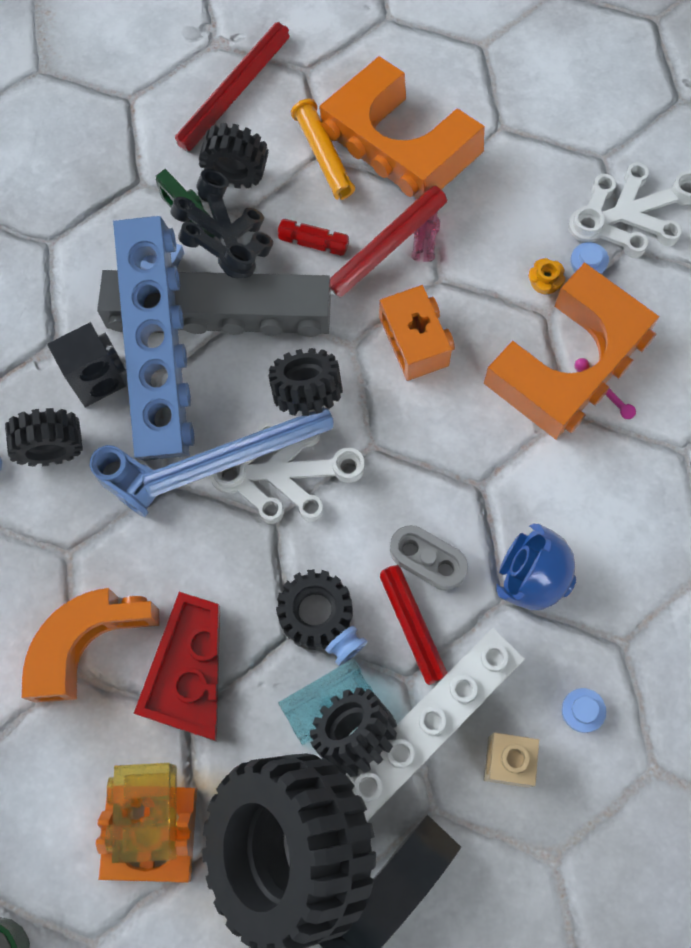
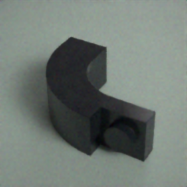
[319,814,461,948]

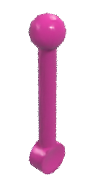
[574,358,636,419]

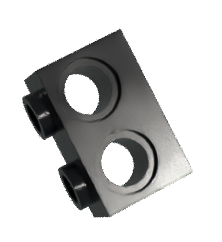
[47,322,126,408]

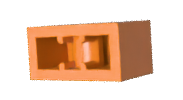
[379,285,455,381]

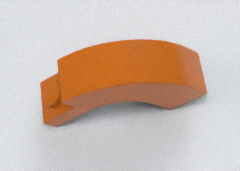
[21,588,160,703]

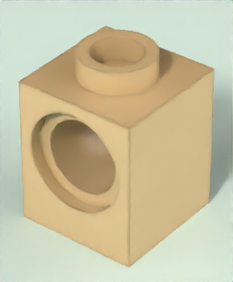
[484,733,539,788]

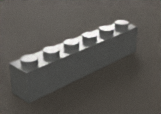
[97,270,331,337]

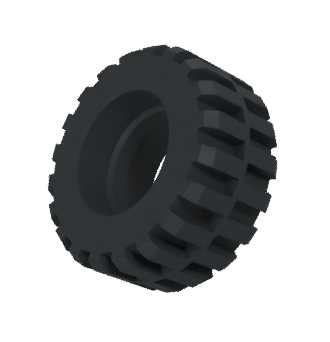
[202,753,376,948]

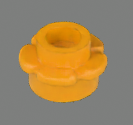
[528,258,566,294]

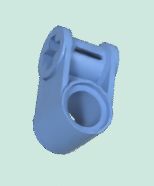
[90,445,157,518]

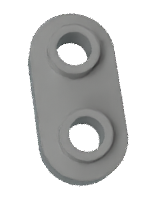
[390,525,468,590]

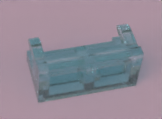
[278,658,374,746]

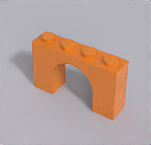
[319,56,485,199]
[483,262,660,440]

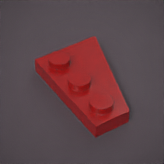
[133,592,220,742]

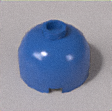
[496,523,576,610]

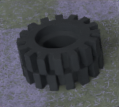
[198,123,269,189]
[268,348,343,416]
[5,408,83,467]
[276,569,353,650]
[310,687,397,777]

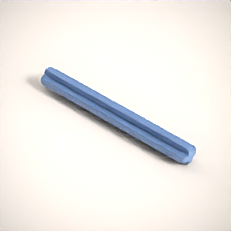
[142,407,334,497]

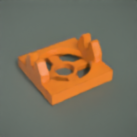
[95,786,197,882]

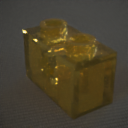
[105,762,177,863]

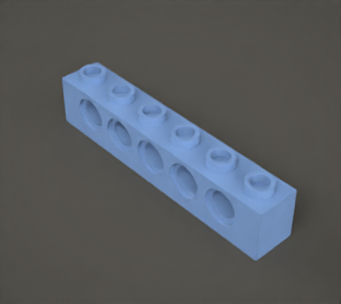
[113,216,195,461]

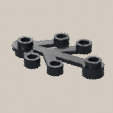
[170,169,274,279]

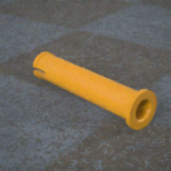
[291,99,355,200]

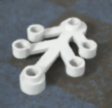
[568,162,691,258]
[210,423,365,524]

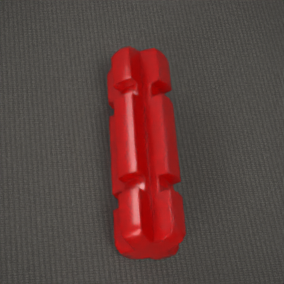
[278,219,349,256]

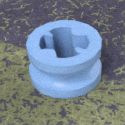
[325,625,367,666]

